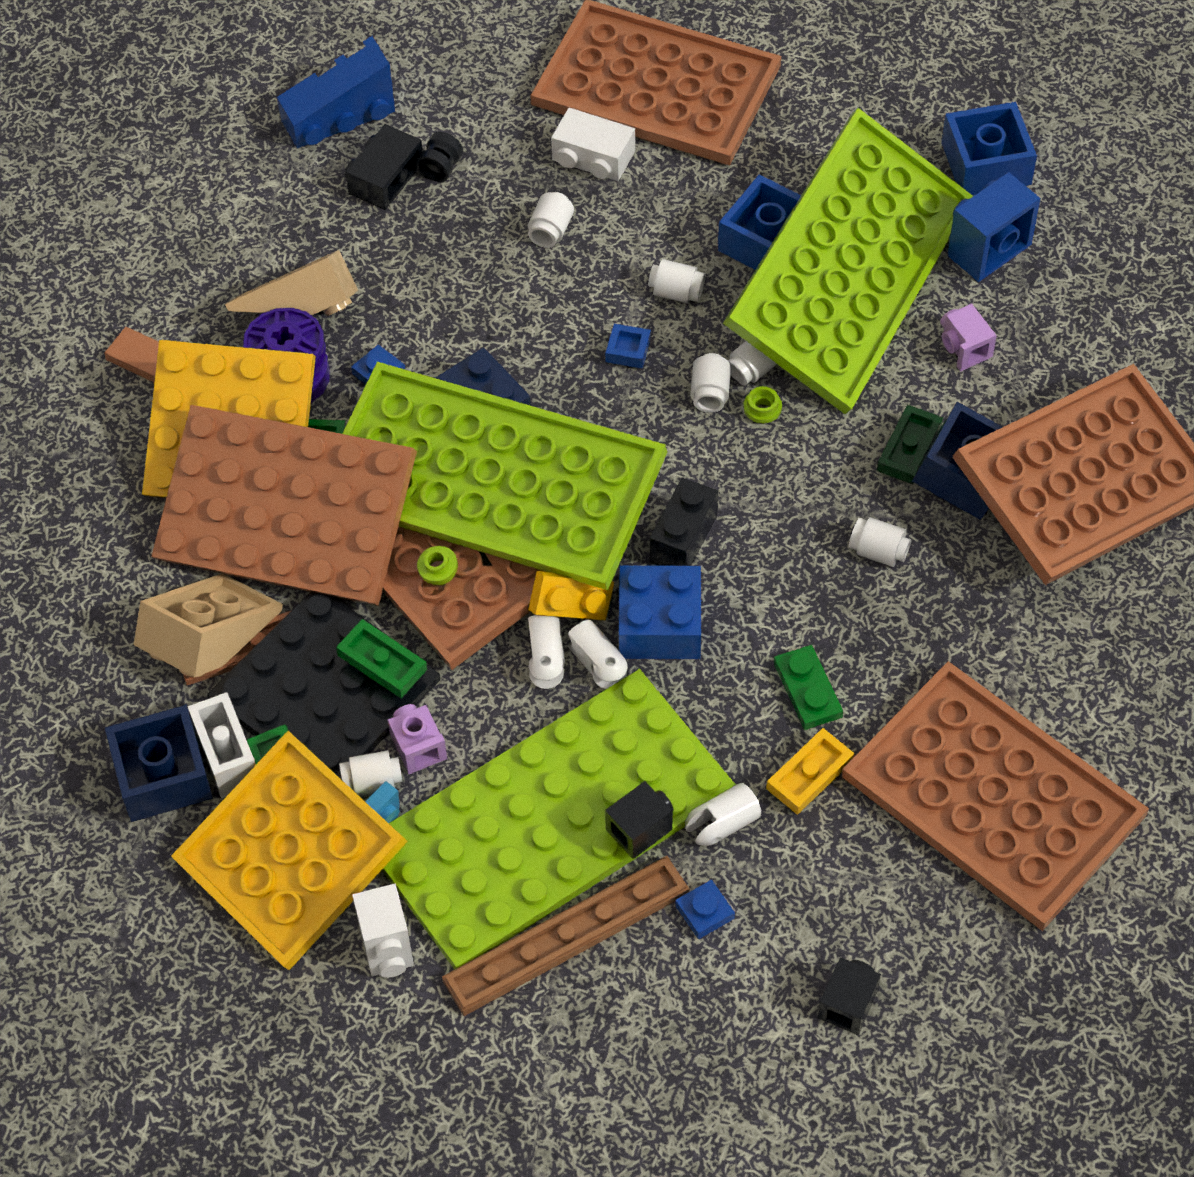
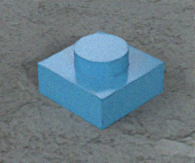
[365,781,400,823]

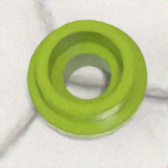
[743,386,782,423]
[417,546,458,585]

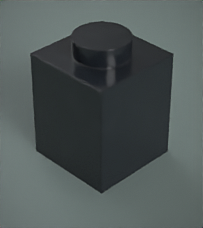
[605,781,674,859]
[818,957,881,1035]

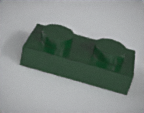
[877,404,943,484]

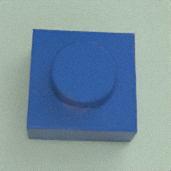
[605,323,651,369]
[351,344,406,384]
[675,879,735,939]

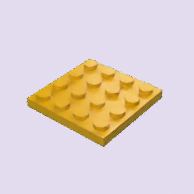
[142,340,316,498]
[171,731,408,970]

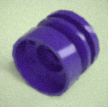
[243,308,330,403]

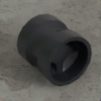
[415,131,463,183]

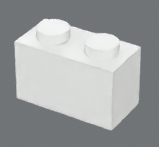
[551,108,635,181]
[188,692,256,798]
[352,884,414,978]

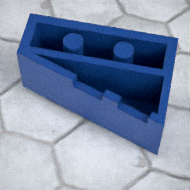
[277,36,395,148]

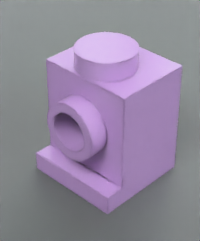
[940,304,997,372]
[388,704,447,774]

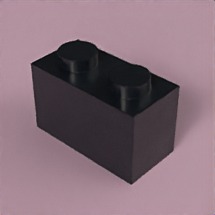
[345,124,423,210]
[650,477,718,566]

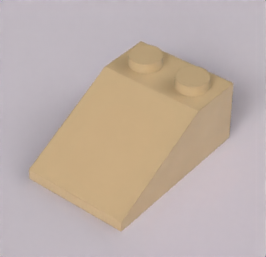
[225,250,358,317]
[134,574,283,678]

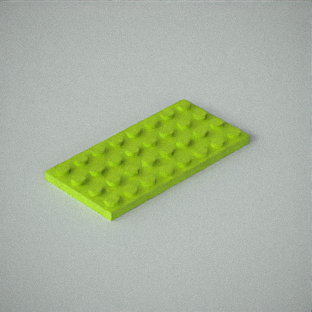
[723,108,973,414]
[342,362,667,590]
[382,669,736,970]

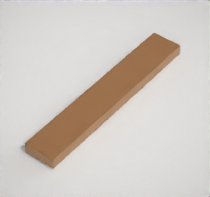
[442,856,689,1016]

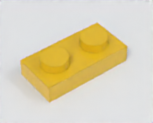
[528,571,614,620]
[766,728,854,815]

